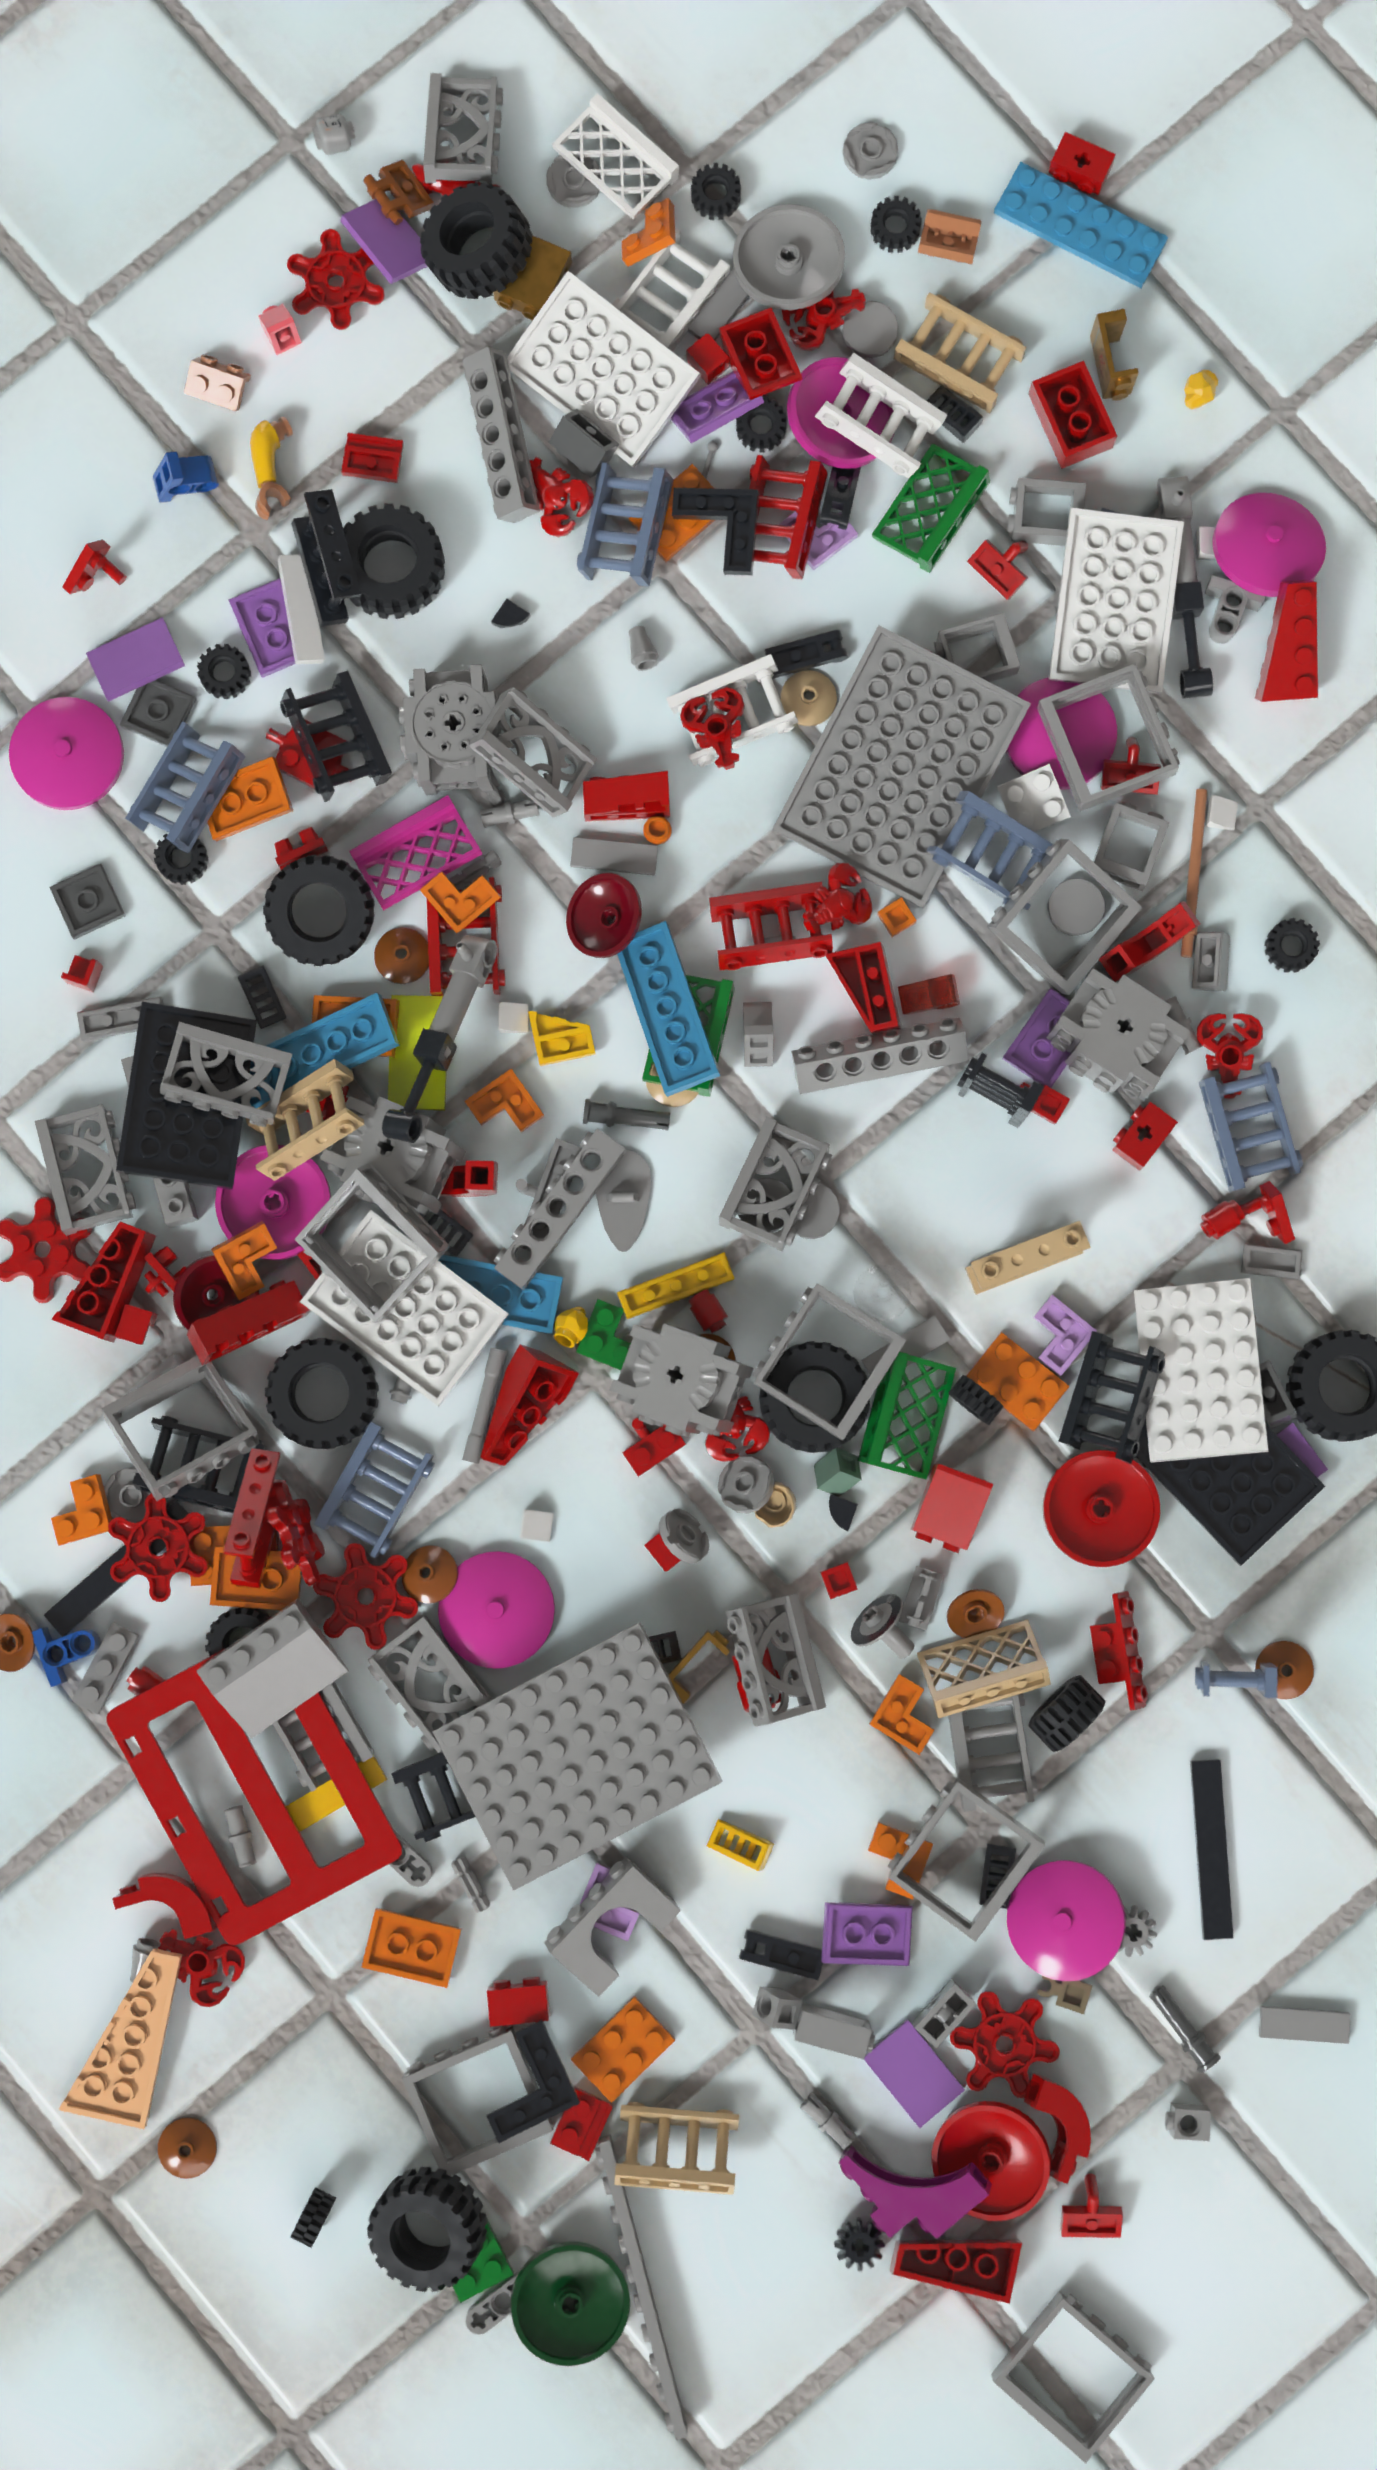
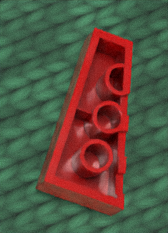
[1255,580,1318,702]
[889,2239,1022,2304]

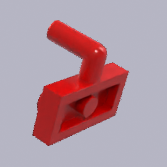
[62,539,127,594]
[967,540,1028,600]
[1100,737,1161,795]
[1240,1181,1295,1244]
[622,1418,686,1477]
[1060,2173,1123,2238]

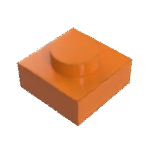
[877,897,917,938]

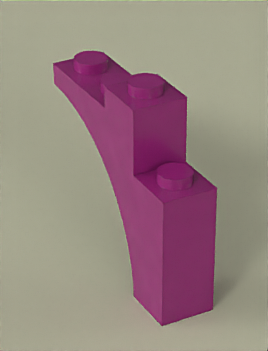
[838,2145,992,2239]

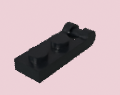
[819,467,861,530]
[765,630,848,679]
[739,1929,823,1981]

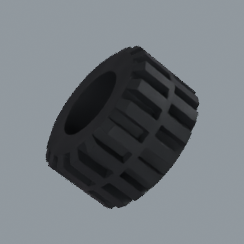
[205,1607,270,1656]
[1028,1675,1106,1752]

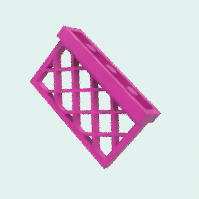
[349,795,482,911]

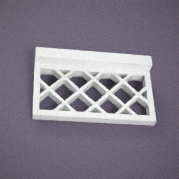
[552,93,679,220]

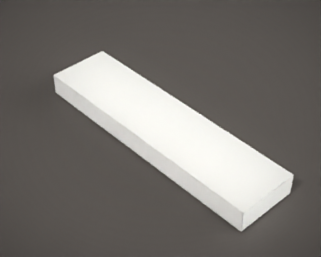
[277,555,325,664]

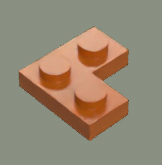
[622,198,676,267]
[420,871,501,934]
[464,1069,544,1132]
[211,1221,277,1301]
[51,1474,112,1546]
[869,1674,934,1755]
[868,1822,933,1900]

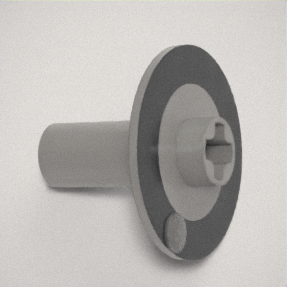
[851,1594,915,1659]

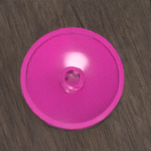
[787,357,894,469]
[1212,493,1326,597]
[1006,677,1117,790]
[9,697,124,810]
[215,1145,331,1260]
[438,1551,555,1669]
[1007,1860,1126,1981]

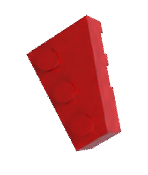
[583,771,670,822]
[826,942,902,1035]

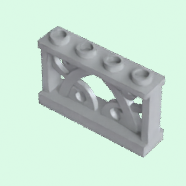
[423,73,503,184]
[468,687,597,818]
[160,1022,292,1127]
[35,1104,136,1236]
[719,1116,832,1252]
[726,1593,826,1726]
[368,1616,490,1753]

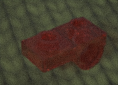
[898,974,960,1015]

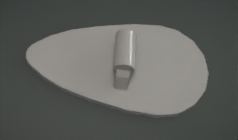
[596,1150,651,1252]

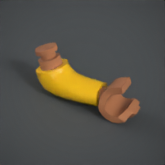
[250,416,293,520]

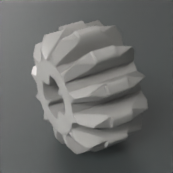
[1118,1905,1157,1957]

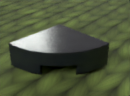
[491,599,531,628]
[829,1494,858,1531]

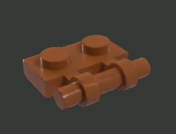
[363,159,434,225]

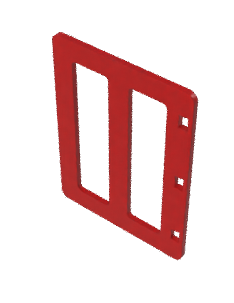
[106,1646,402,1945]

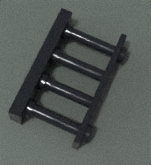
[291,489,361,627]
[280,671,392,802]
[957,1053,1044,1128]
[1058,1331,1165,1464]
[133,1416,267,1514]
[391,1752,476,1842]

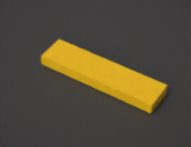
[617,1252,735,1320]
[286,1755,387,1832]

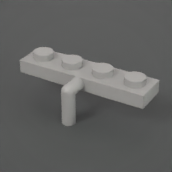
[516,1138,582,1252]

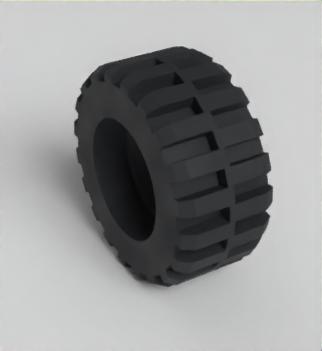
[420,183,533,299]
[343,503,445,619]
[263,855,375,966]
[1286,1330,1377,1442]
[265,1338,379,1449]
[759,1341,870,1453]
[367,2167,487,2292]

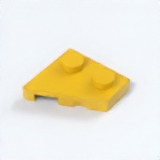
[528,1011,596,1066]

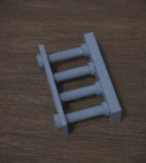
[577,462,674,587]
[125,721,246,854]
[926,791,1053,910]
[1198,1062,1303,1192]
[314,1422,435,1558]
[1195,1661,1277,1698]

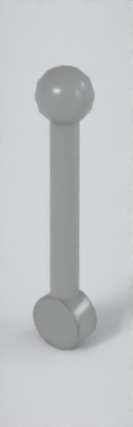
[702,441,718,478]

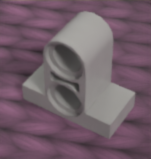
[1204,575,1265,644]
[743,1002,774,1067]

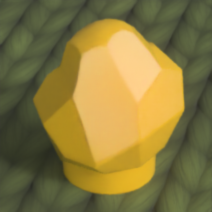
[1184,369,1218,409]
[554,1306,588,1348]

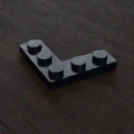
[672,488,759,576]
[486,2020,580,2143]

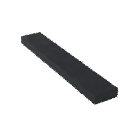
[44,1500,189,1637]
[1190,1759,1233,1940]

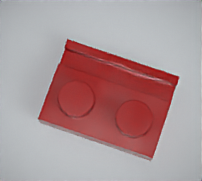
[341,433,404,483]
[550,2087,613,2162]

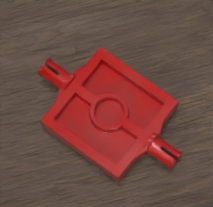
[266,719,352,789]

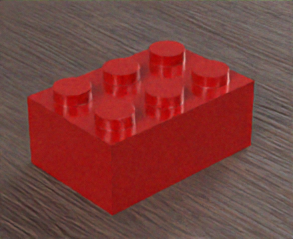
[1028,360,1117,469]

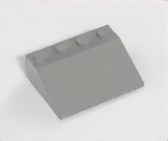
[196,1599,349,1739]

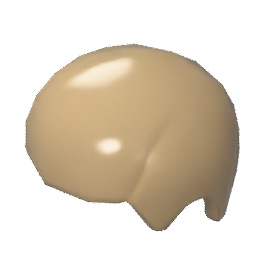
[754,1481,797,1528]

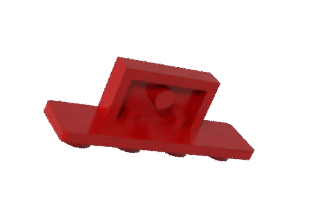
[1090,1591,1148,1710]

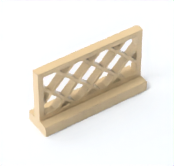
[917,1620,1051,1718]

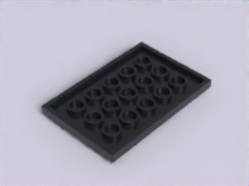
[116,1001,257,1190]
[1119,1418,1326,1566]

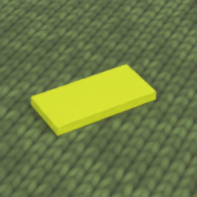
[388,995,447,1111]

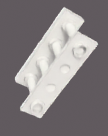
[612,227,730,352]
[815,352,947,479]
[666,654,799,767]

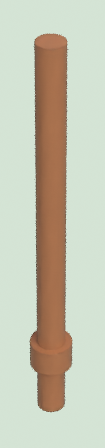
[1181,789,1208,958]

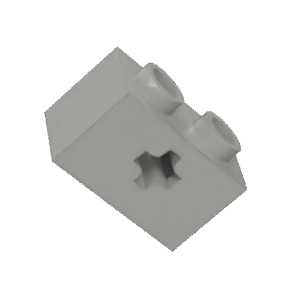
[912,1979,977,2049]

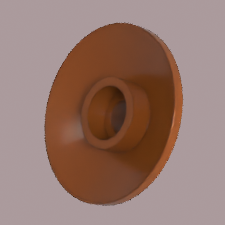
[374,928,429,984]
[402,1545,458,1604]
[947,1589,1004,1638]
[0,1613,35,1672]
[1255,1641,1314,1700]
[158,2118,217,2179]

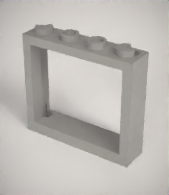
[1037,663,1180,811]
[987,839,1142,995]
[295,1163,451,1323]
[752,1284,907,1441]
[102,1356,259,1501]
[887,1777,1045,1942]
[402,2026,554,2176]
[991,2291,1155,2463]

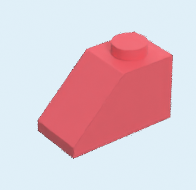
[258,304,301,355]

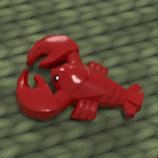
[782,289,866,351]
[529,457,594,537]
[680,687,745,770]
[802,863,872,935]
[1197,1013,1263,1099]
[704,1396,771,1462]
[158,1929,245,2007]

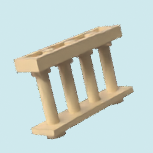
[894,292,1026,413]
[246,1059,365,1181]
[965,1221,1091,1295]
[614,2102,739,2195]

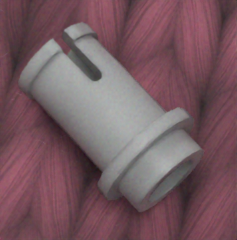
[389,1376,412,1404]

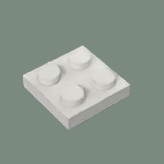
[997,764,1071,832]

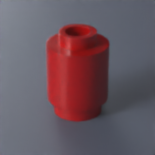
[1200,1199,1245,1240]
[688,1289,728,1334]
[126,1666,165,1696]

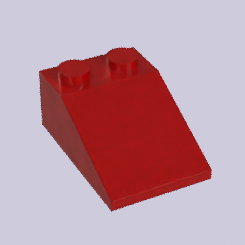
[719,307,803,400]

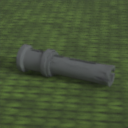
[583,1098,670,1131]
[1149,1985,1221,2073]

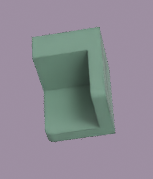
[814,1448,862,1497]

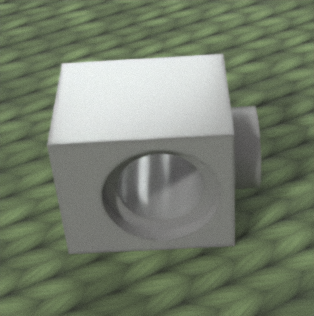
[752,1987,803,2030]
[1165,2103,1211,2141]

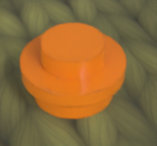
[643,816,672,845]

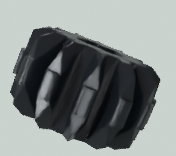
[834,2217,885,2271]

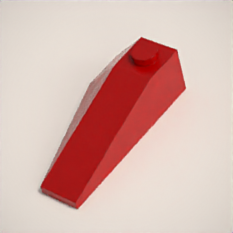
[480,1344,579,1466]

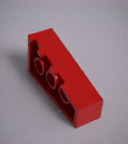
[51,1222,156,1343]
[187,1280,310,1366]

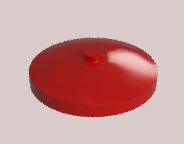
[1042,1450,1160,1567]
[931,2101,1051,2221]

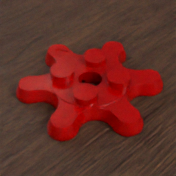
[287,229,385,330]
[0,1196,92,1303]
[266,1481,325,1586]
[108,1493,208,1602]
[313,1543,418,1650]
[950,1991,1060,2098]

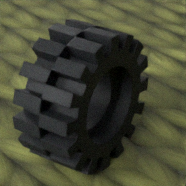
[691,163,741,220]
[870,196,922,253]
[736,396,787,453]
[197,644,251,699]
[154,833,208,885]
[1264,918,1320,973]
[948,1375,1004,1425]
[290,2187,336,2248]

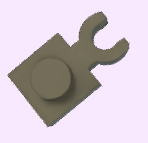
[1037,1976,1093,2015]

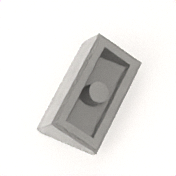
[1192,932,1230,991]

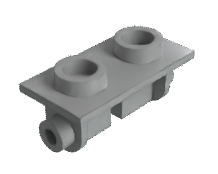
[899,1566,944,1630]

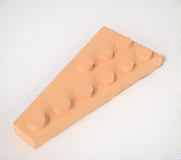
[58,1948,182,2129]

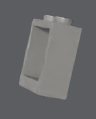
[1007,478,1086,546]
[934,613,1020,682]
[1093,802,1170,891]
[793,2002,875,2059]

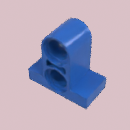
[152,452,218,503]
[31,1627,101,1687]

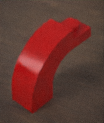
[1099,901,1201,983]
[440,1160,498,1197]
[112,1873,217,1940]
[1024,2073,1091,2184]

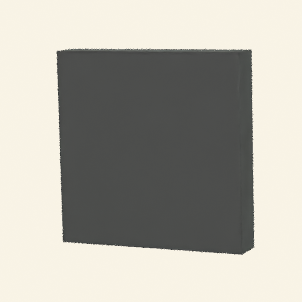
[120,680,196,747]
[49,864,126,940]

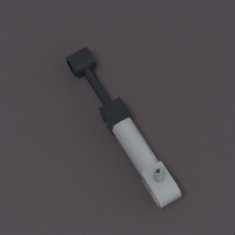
[1157,476,1213,699]
[382,935,497,1143]

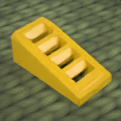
[707,1819,774,1871]

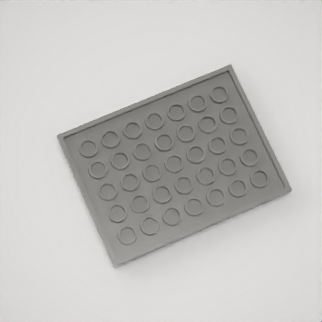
[772,625,1031,908]
[432,1622,723,1891]

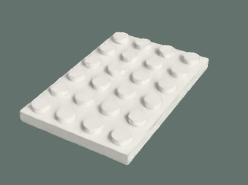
[507,271,702,468]
[1048,508,1184,694]
[300,1210,509,1407]
[1134,1278,1269,1463]

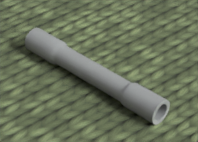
[462,1348,507,1464]

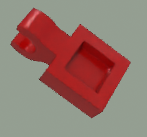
[1020,1082,1070,1125]

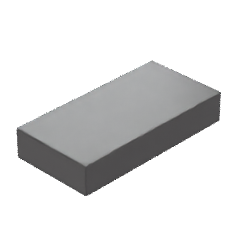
[1241,1244,1303,1280]

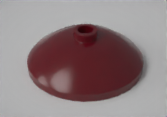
[566,873,642,958]
[173,1254,259,1331]

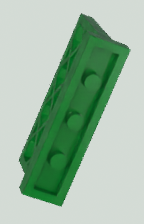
[872,443,990,573]
[642,975,735,1097]
[857,1352,956,1480]

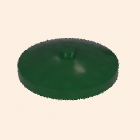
[510,2242,630,2366]

